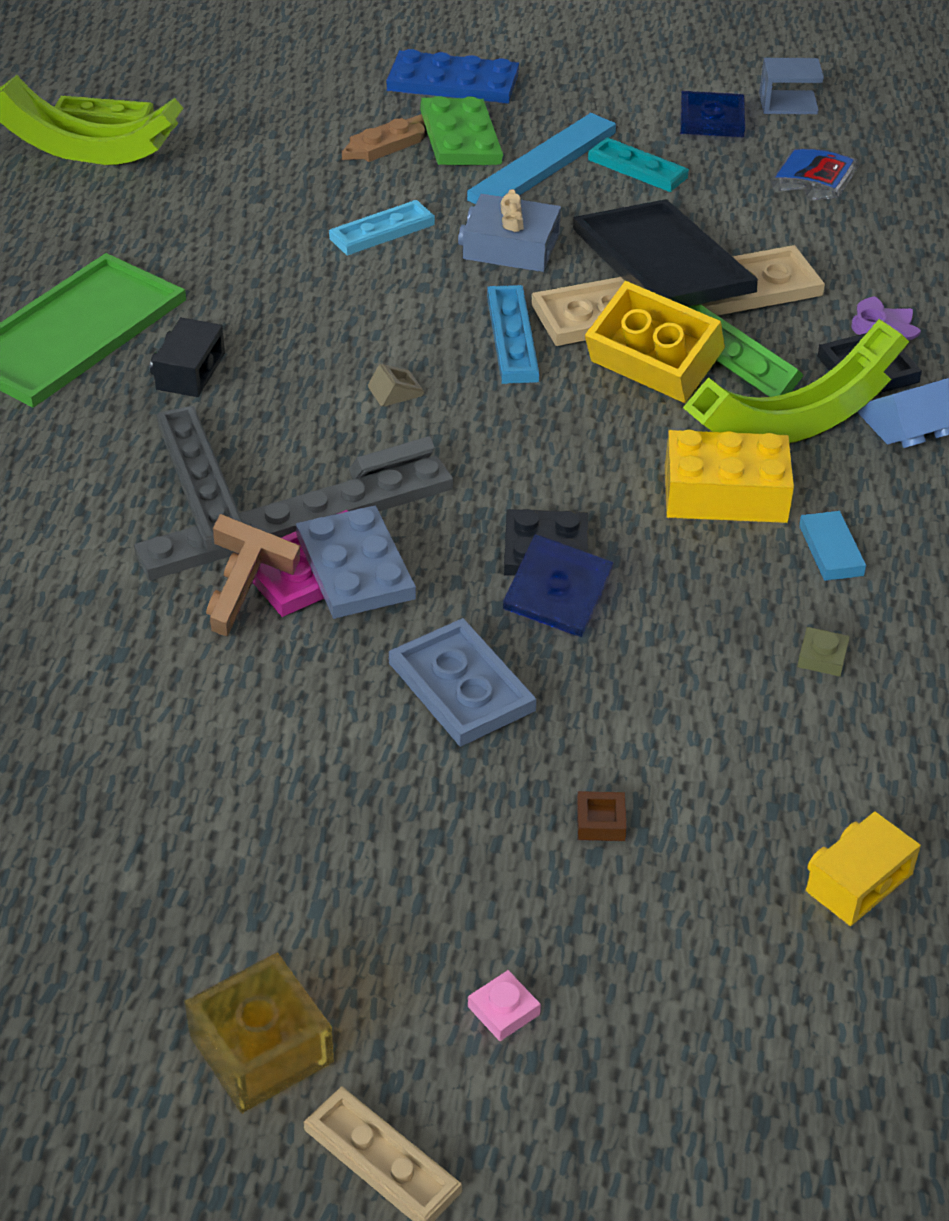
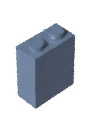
[458,194,561,272]

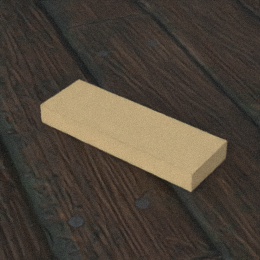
[304,1086,462,1221]

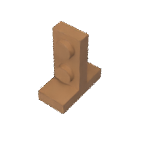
[206,514,300,636]

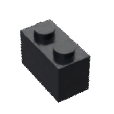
[150,317,225,397]

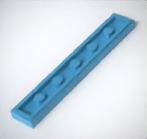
[467,113,616,204]

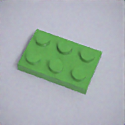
[420,96,503,165]

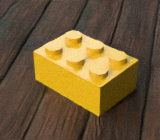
[585,281,725,403]
[665,430,794,523]

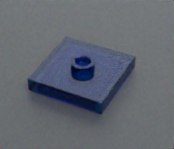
[680,91,745,137]
[503,534,614,637]

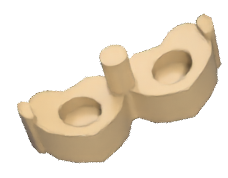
[500,189,524,232]

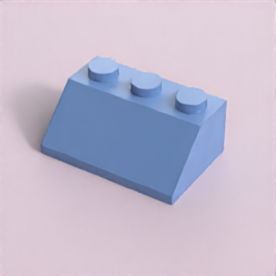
[857,378,949,448]

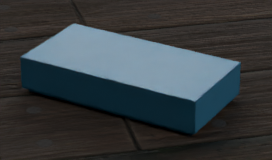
[799,511,866,581]

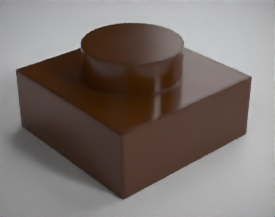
[577,791,627,841]

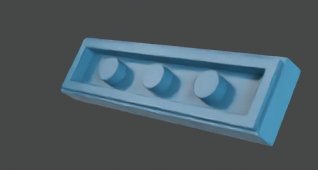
[487,285,539,384]

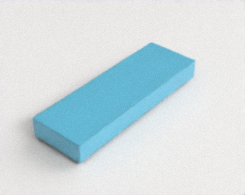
[329,200,435,255]

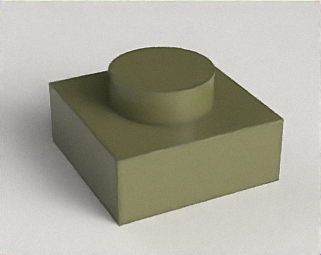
[797,627,850,677]

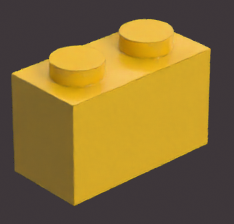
[806,811,921,926]

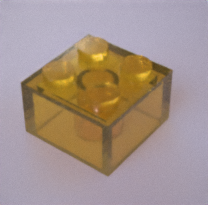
[184,952,334,1114]

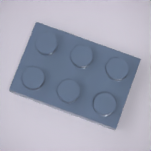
[296,505,416,619]
[389,618,536,747]

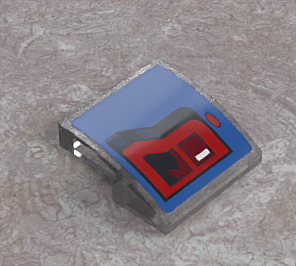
[770,148,859,200]

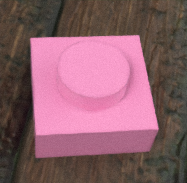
[468,970,541,1041]

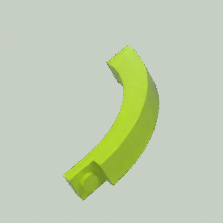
[0,75,183,165]
[683,319,909,443]

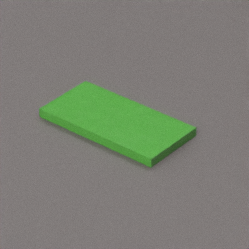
[0,253,186,408]

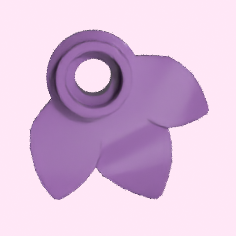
[851,296,921,340]

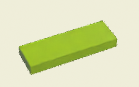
[55,96,154,124]

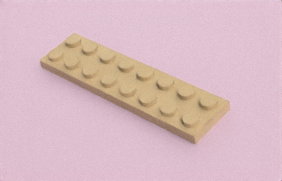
[532,245,825,346]

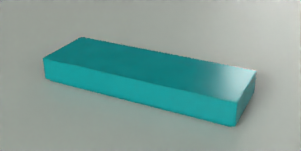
[588,137,689,192]

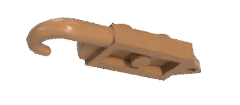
[342,114,425,162]

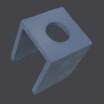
[759,58,824,114]

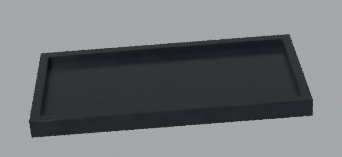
[573,199,758,307]

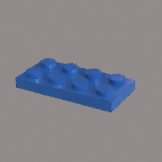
[387,49,519,103]

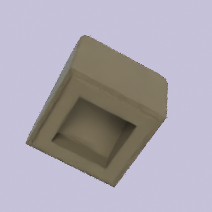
[368,364,424,406]

